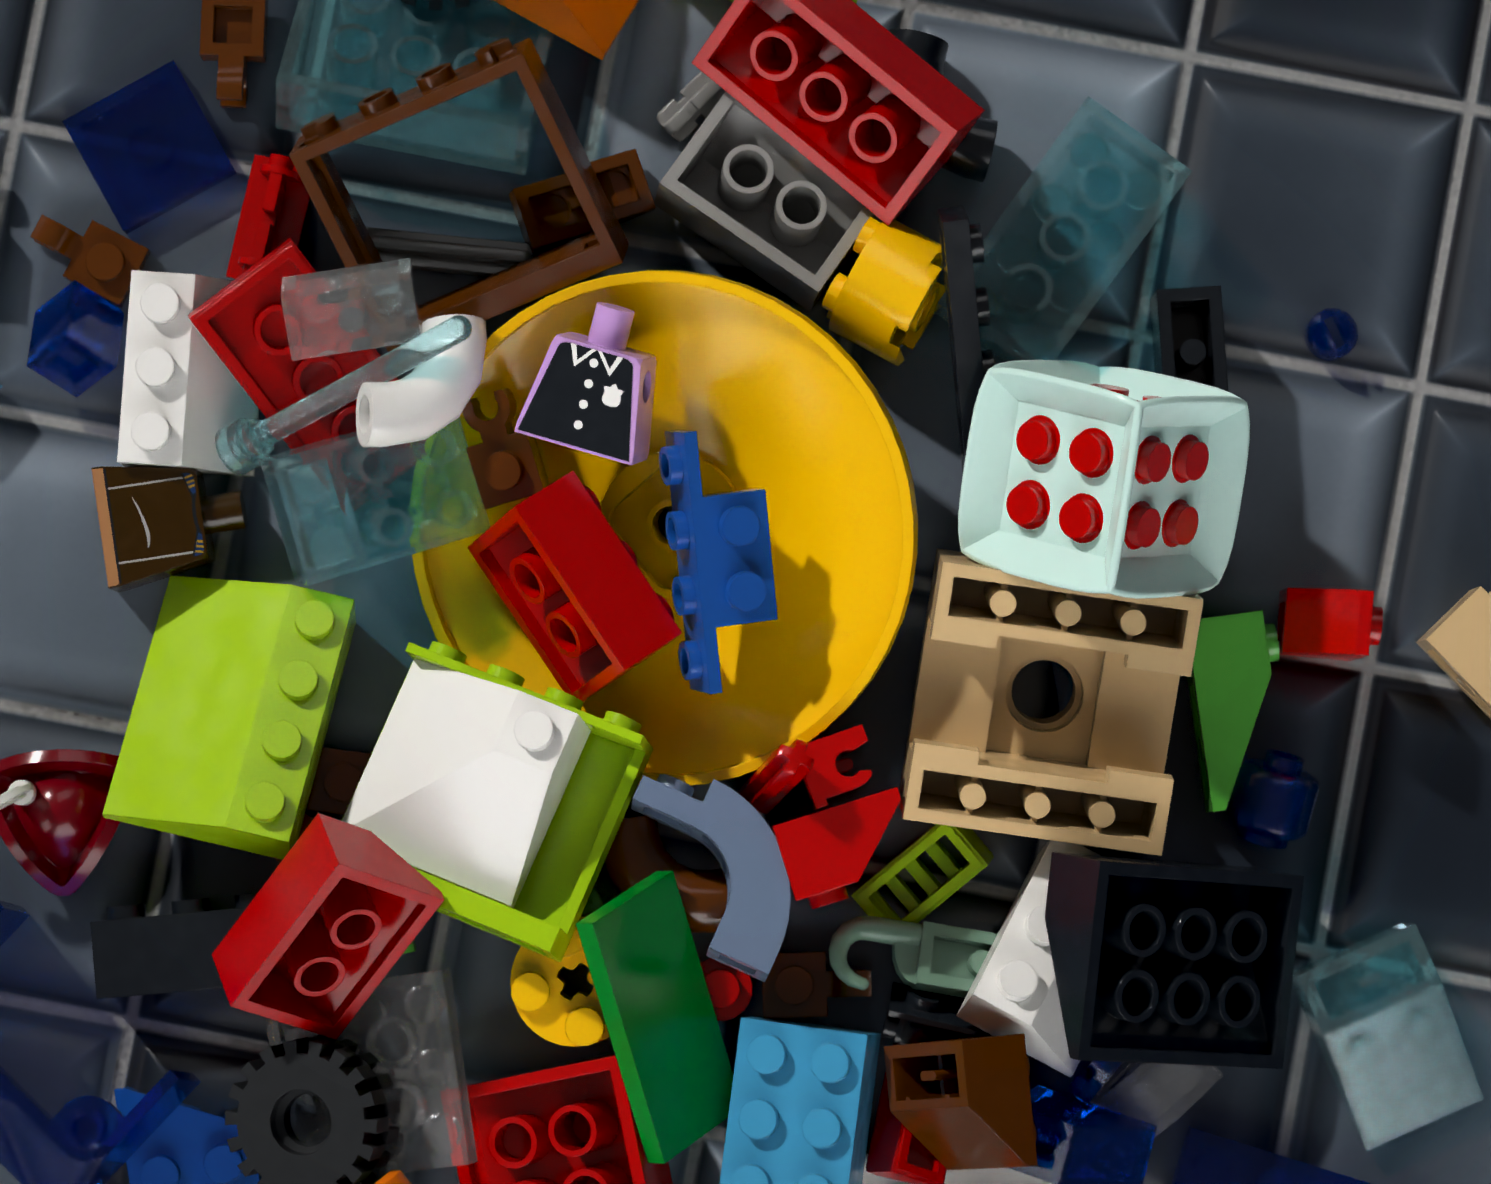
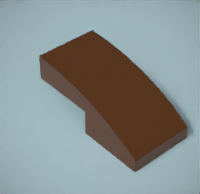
[508,148,656,253]

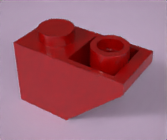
[1276,587,1383,661]

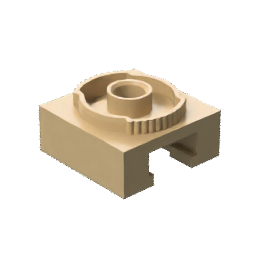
[899,548,1204,856]

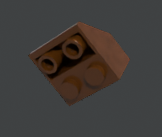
[883,1033,1038,1170]

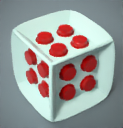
[958,360,1250,599]

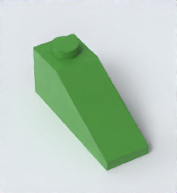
[1187,610,1280,812]

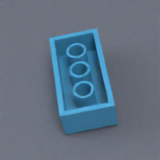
[719,1016,881,1184]

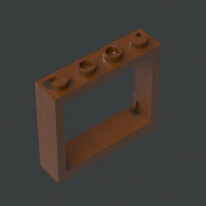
[289,37,629,359]

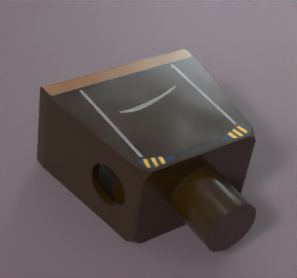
[91,466,247,592]

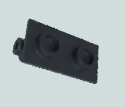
[881,982,993,1045]

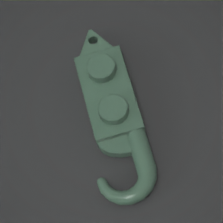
[828,915,998,998]

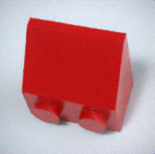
[772,787,901,909]

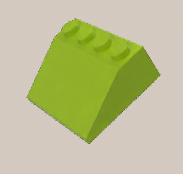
[102,576,356,860]

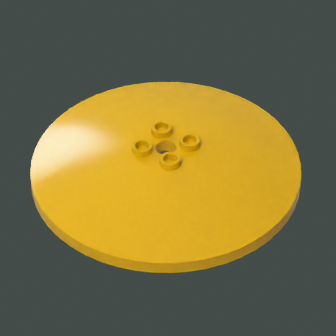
[410,270,918,786]

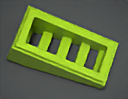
[851,824,994,923]

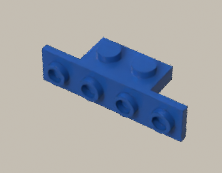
[659,430,778,694]

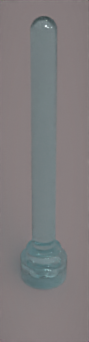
[215,315,472,475]

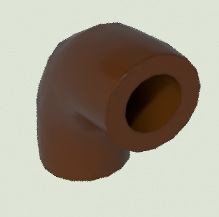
[604,816,727,933]

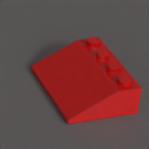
[441,1054,673,1184]

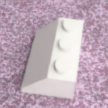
[117,270,259,477]
[956,840,1098,1077]

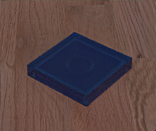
[62,60,237,234]

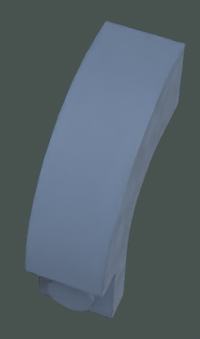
[631,774,791,982]

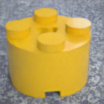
[822,217,945,366]
[510,916,610,1047]

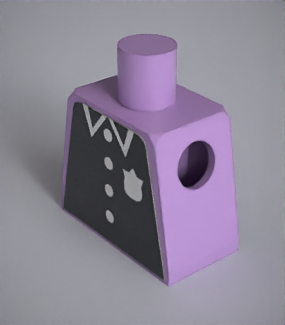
[514,302,657,465]

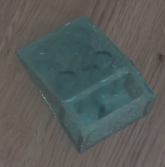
[259,417,491,586]
[1292,922,1484,1151]

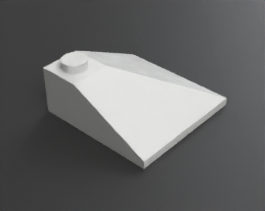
[342,658,591,908]

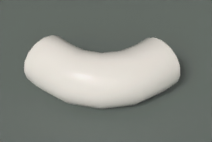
[356,314,487,448]

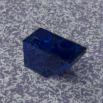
[1010,1085,1157,1184]

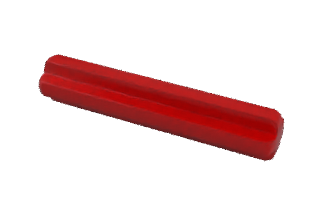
[737,739,814,815]

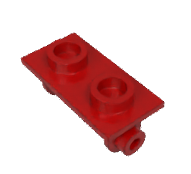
[226,153,310,279]

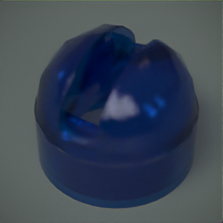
[1305,308,1358,361]

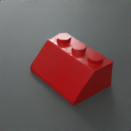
[467,471,682,702]
[211,813,445,1040]

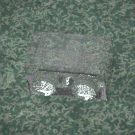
[281,258,422,361]

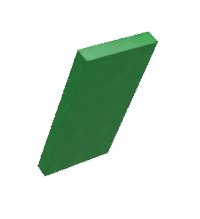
[576,871,733,1164]

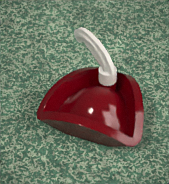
[0,749,120,896]

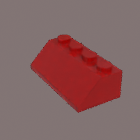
[692,0,985,226]

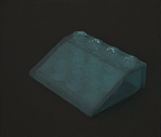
[276,0,555,175]

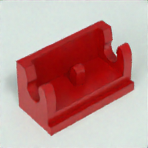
[803,724,872,810]

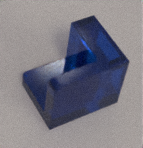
[26,280,124,397]

